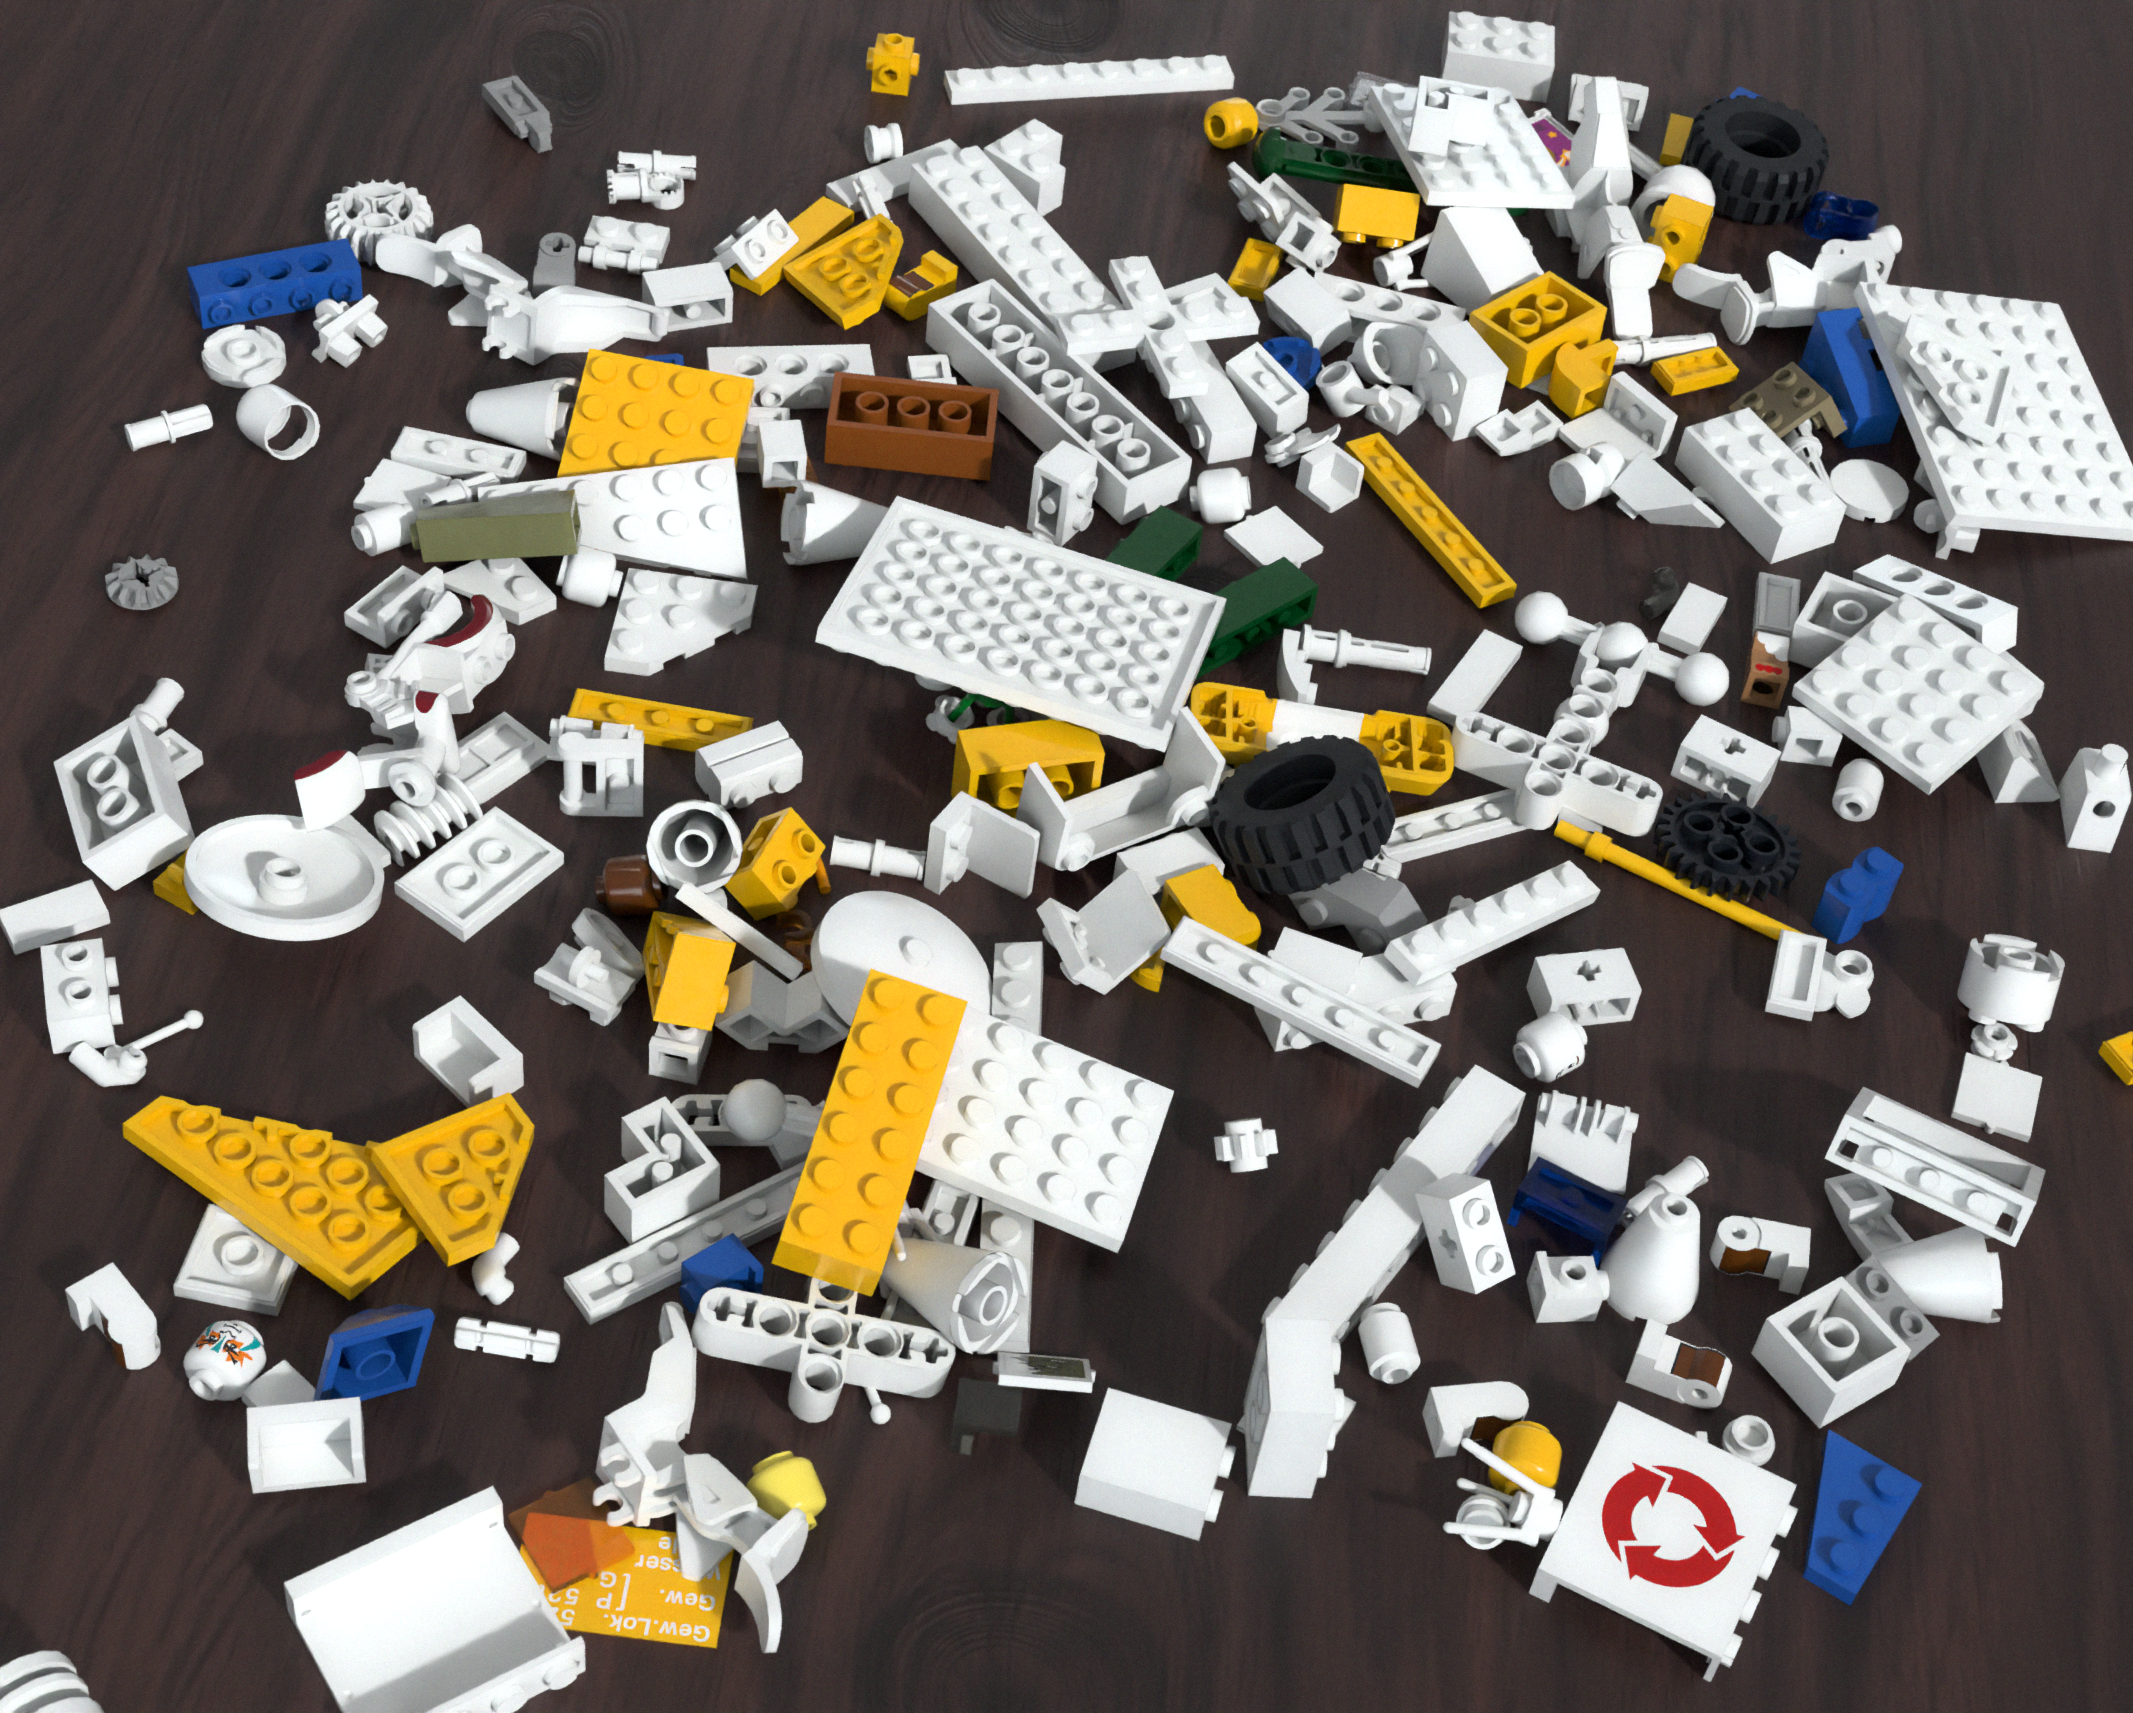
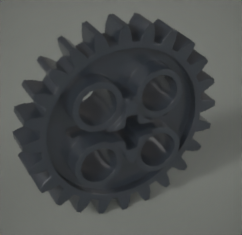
[1653,791,1802,903]

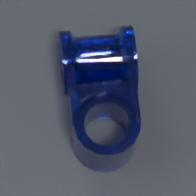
[1803,191,1880,242]

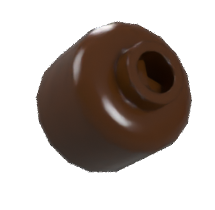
[595,853,669,918]

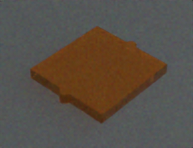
[508,1476,635,1594]

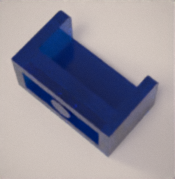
[1507,1156,1629,1269]

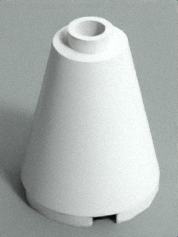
[466,377,581,461]
[781,479,889,566]
[646,799,743,893]
[1600,1192,1700,1325]
[1866,1225,2003,1323]
[882,1237,1028,1354]

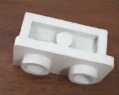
[709,209,799,280]
[344,565,444,648]

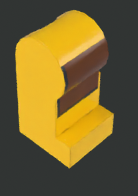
[882,250,958,321]

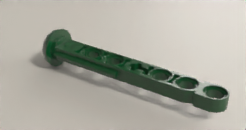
[1252,126,1530,216]

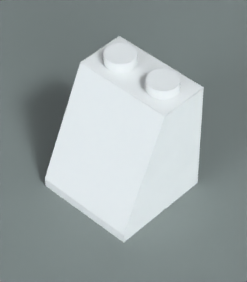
[1420,206,1544,316]

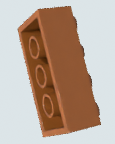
[824,371,999,481]

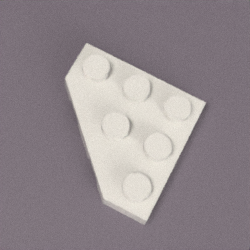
[1897,313,2019,447]
[604,568,758,676]

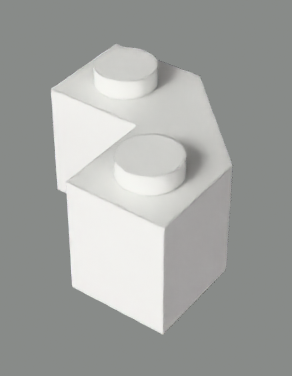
[715,960,850,1053]

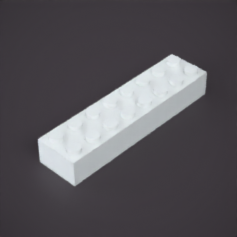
[908,145,1137,374]
[925,278,1192,525]

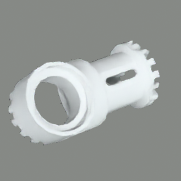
[607,168,684,210]

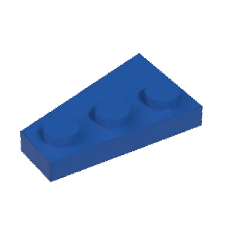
[1802,1429,1922,1606]

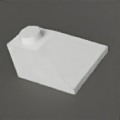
[1609,450,1725,528]

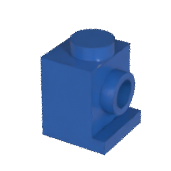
[679,1233,764,1314]

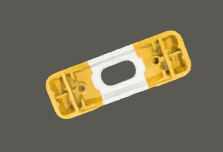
[1189,682,1454,796]

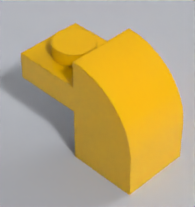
[1548,338,1619,420]

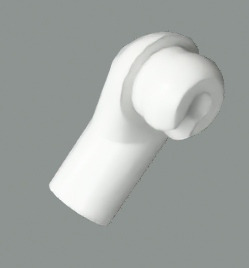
[69,1042,148,1087]

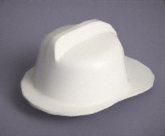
[1346,322,1425,386]

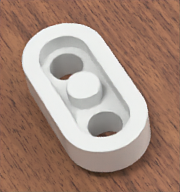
[572,908,645,985]

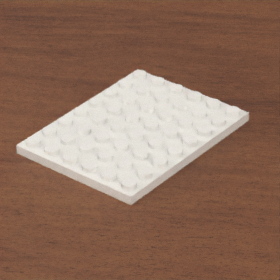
[1853,282,2133,541]
[815,496,1227,752]

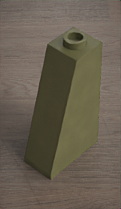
[410,489,582,563]

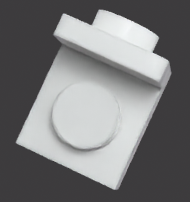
[1364,384,1426,436]

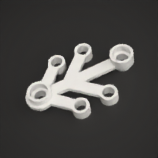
[1254,87,1385,152]

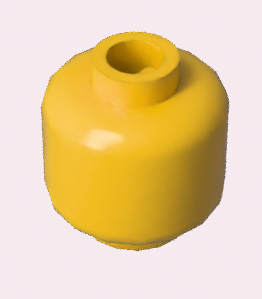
[1203,97,1258,149]
[1488,1421,1562,1497]

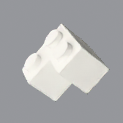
[1408,76,1496,157]
[984,119,1066,216]
[604,1096,720,1245]

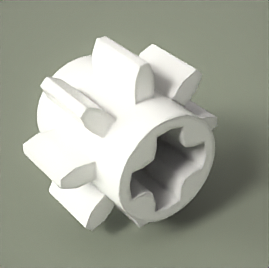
[1214,1118,1278,1172]

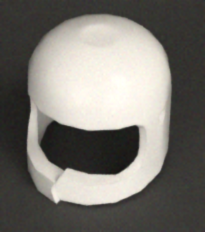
[236,384,320,460]

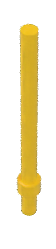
[1554,819,1805,941]

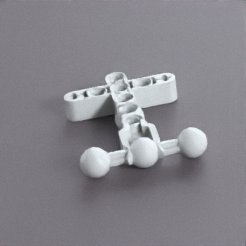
[1451,591,1729,836]
[691,1079,956,1423]

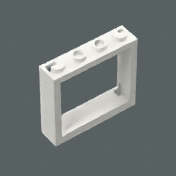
[1824,1087,2046,1247]

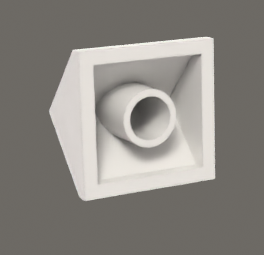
[1976,718,2061,803]

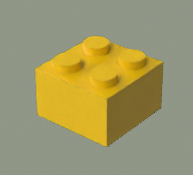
[1332,184,1421,250]

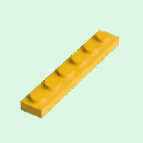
[1344,432,1517,609]

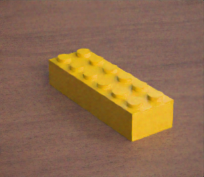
[771,969,968,1297]

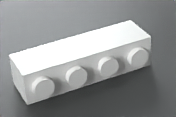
[1145,340,1257,464]
[1254,953,1457,1052]

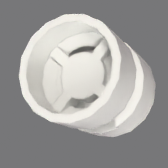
[1549,441,1627,510]

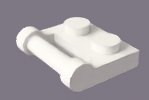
[558,732,644,817]

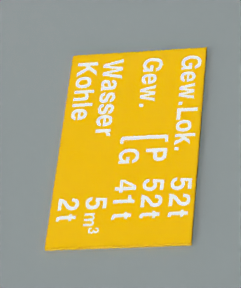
[519,1514,734,1648]

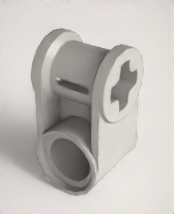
[532,232,576,299]

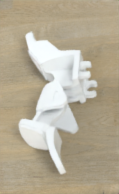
[1563,77,1665,341]
[376,224,670,366]
[1672,244,1888,347]
[592,1302,809,1653]

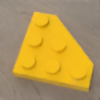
[782,213,904,330]
[372,1092,535,1267]

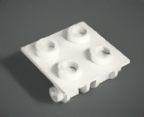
[1527,1090,1639,1195]

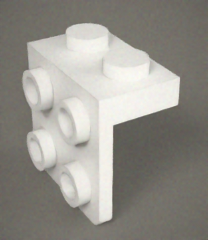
[1227,161,1322,243]
[1559,371,1678,467]
[1036,869,1171,995]

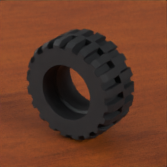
[1680,95,1830,226]
[1209,735,1396,895]

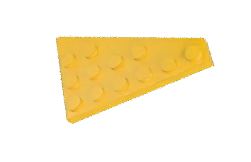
[123,1096,426,1301]

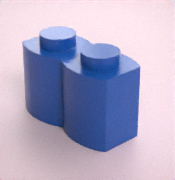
[1811,846,1904,944]

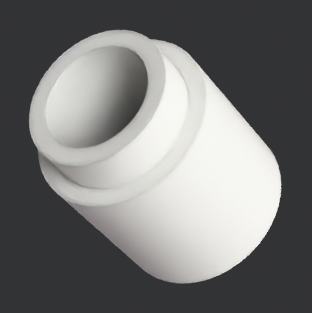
[351,502,417,556]
[1832,758,1884,822]
[1358,1303,1420,1384]

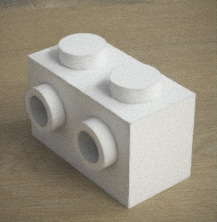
[1027,440,1098,547]
[40,938,123,1054]

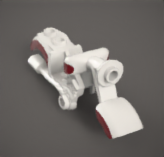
[294,591,515,834]

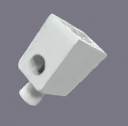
[2058,744,2132,853]

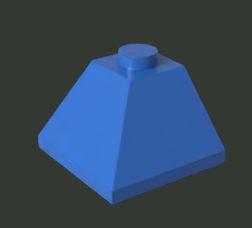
[313,1304,435,1401]

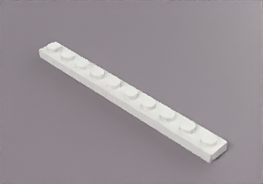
[977,941,1044,1354]

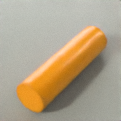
[814,856,832,894]

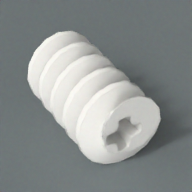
[374,772,483,867]

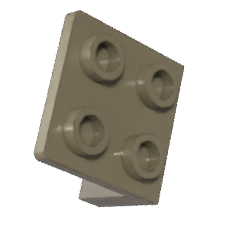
[1729,361,1847,439]

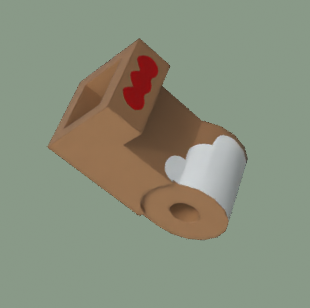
[1740,630,1790,709]

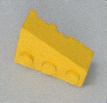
[642,911,736,1031]

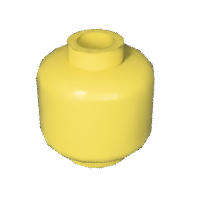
[746,1451,826,1531]

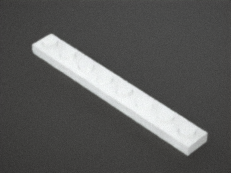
[944,55,1234,105]

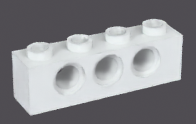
[1313,271,1467,343]
[706,344,875,409]
[1853,554,2018,655]

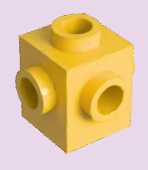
[866,33,920,96]

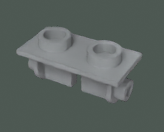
[1843,1255,1940,1363]

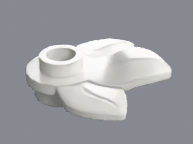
[1264,423,1341,467]
[1814,950,1874,1019]

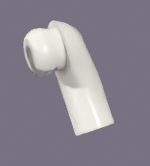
[472,1232,519,1305]

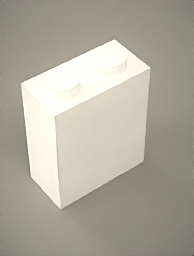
[1074,1388,1237,1541]

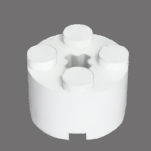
[1957,934,2065,1032]

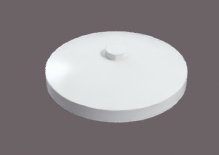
[184,814,384,941]
[810,891,993,1027]

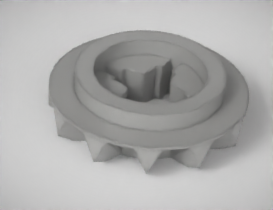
[105,554,179,610]

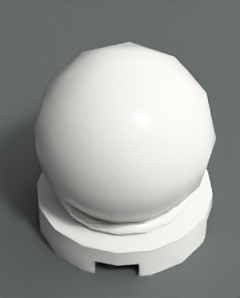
[1630,164,1716,243]

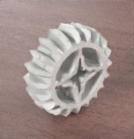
[324,179,434,267]

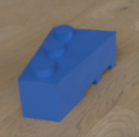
[1798,307,1900,448]

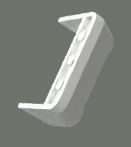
[1015,706,1226,871]

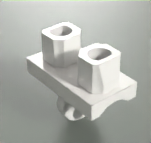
[312,294,388,368]
[1914,499,1980,560]
[534,942,635,1026]

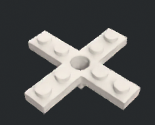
[1055,256,1260,399]

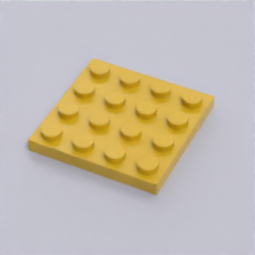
[557,348,755,478]

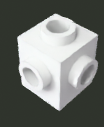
[1275,211,1341,272]

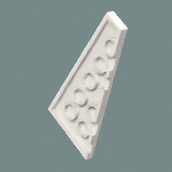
[477,457,748,584]

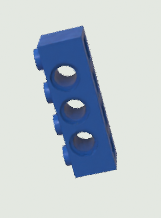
[187,238,363,329]

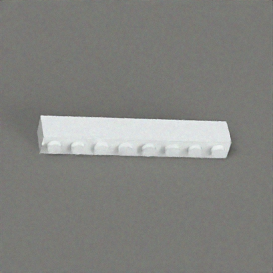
[1261,1064,1526,1345]

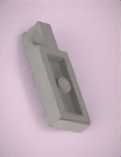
[482,75,553,153]

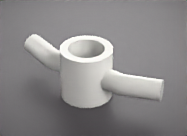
[1316,361,1389,418]

